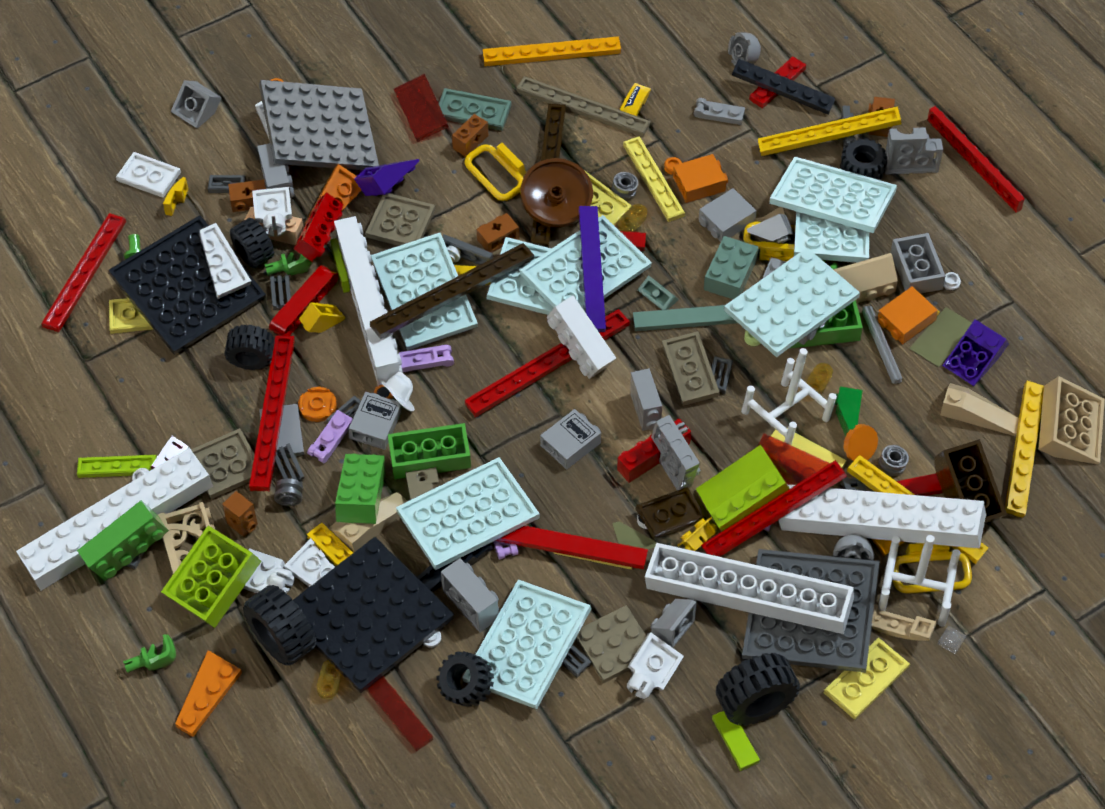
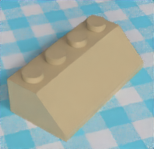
[833,253,898,304]

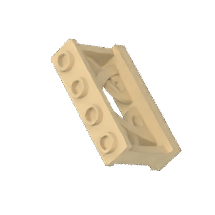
[157,502,215,574]

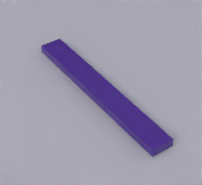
[579,206,606,332]

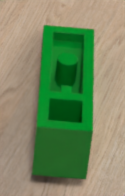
[834,386,863,437]

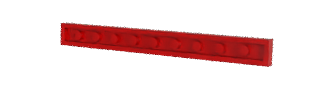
[465,309,630,417]
[249,335,295,492]

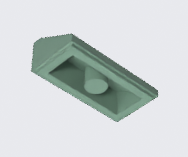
[638,275,679,310]

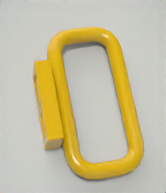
[465,143,526,201]
[743,222,795,262]
[892,543,972,594]

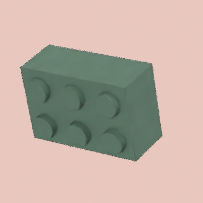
[704,236,759,299]

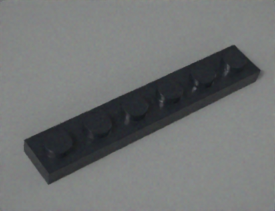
[732,59,835,115]

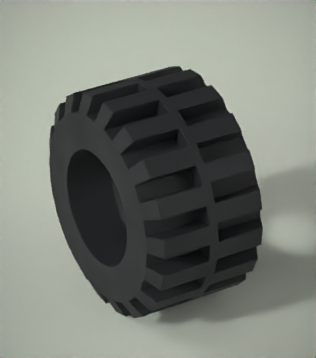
[840,138,887,180]
[230,217,274,268]
[224,325,275,370]
[436,651,494,707]

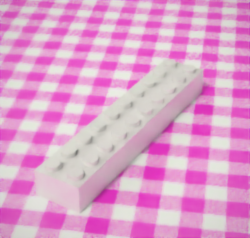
[334,216,403,386]
[16,448,213,591]
[779,484,986,549]
[645,543,854,634]

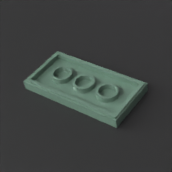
[435,88,512,131]

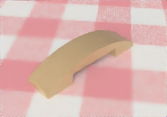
[872,604,937,641]

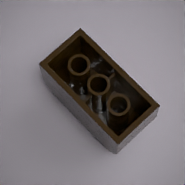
[934,439,1007,524]

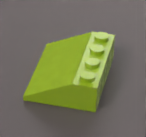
[696,445,790,531]
[161,525,262,628]

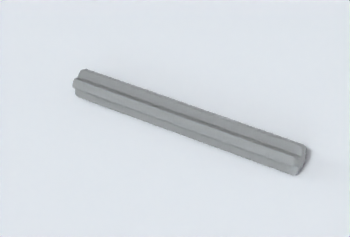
[862,305,902,384]

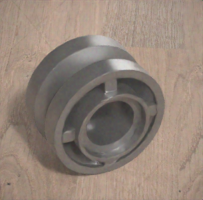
[611,172,638,200]
[878,445,909,476]
[274,478,303,506]

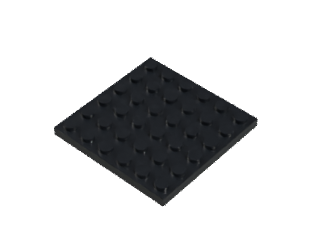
[108,215,266,355]
[293,537,455,693]

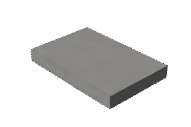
[259,404,304,459]

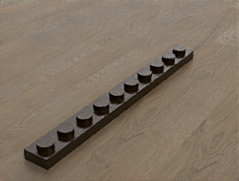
[531,104,566,248]
[370,243,534,339]

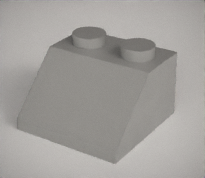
[171,80,222,128]
[747,214,795,243]
[651,599,696,648]

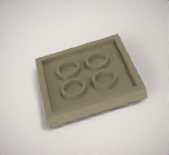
[365,193,435,246]
[191,428,255,499]
[575,605,646,684]

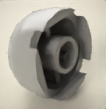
[728,32,761,65]
[833,534,874,561]

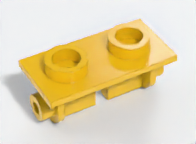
[677,517,717,551]

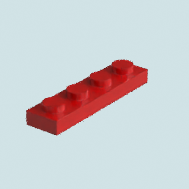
[749,56,806,109]

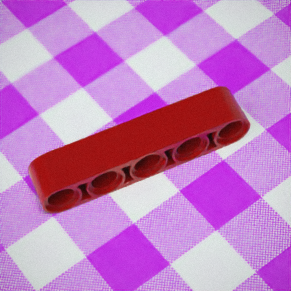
[269,265,338,336]

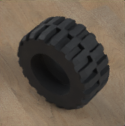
[243,585,316,666]
[715,653,800,725]

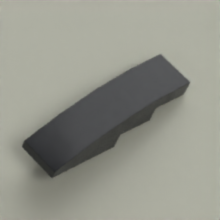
[417,543,493,592]

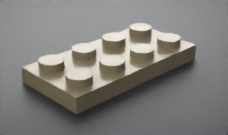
[662,331,720,406]

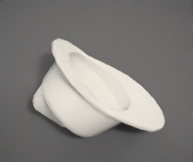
[381,372,415,412]

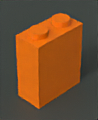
[673,154,728,203]
[878,286,938,344]

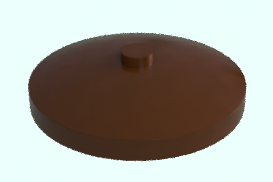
[520,158,593,228]

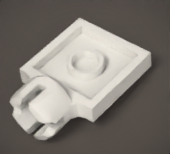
[252,187,292,237]
[243,548,294,593]
[627,632,684,699]

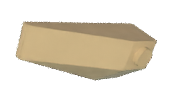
[940,383,1019,436]
[328,492,408,553]

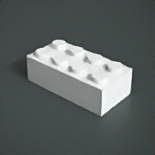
[547,295,616,379]

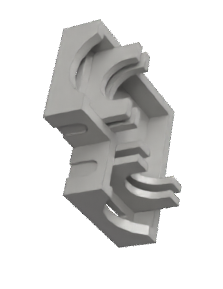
[884,127,943,175]
[651,415,701,490]

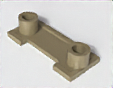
[406,467,439,500]

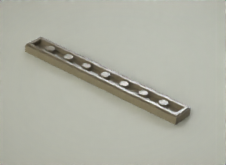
[516,76,650,137]

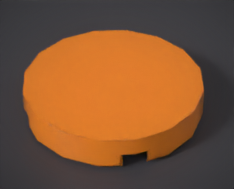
[298,387,337,422]
[843,424,878,461]

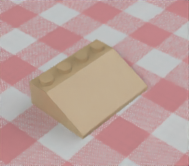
[1039,376,1105,465]

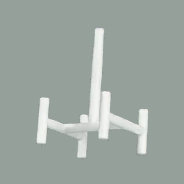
[741,348,837,451]
[878,535,961,627]

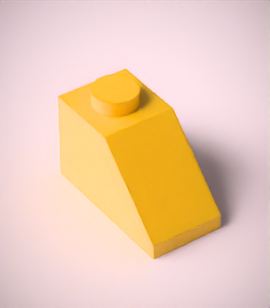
[299,302,346,333]

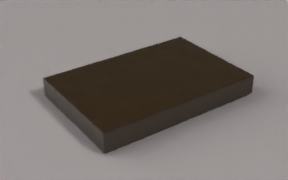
[635,487,706,540]

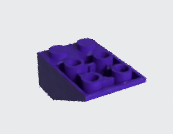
[354,159,419,196]
[942,319,1009,386]

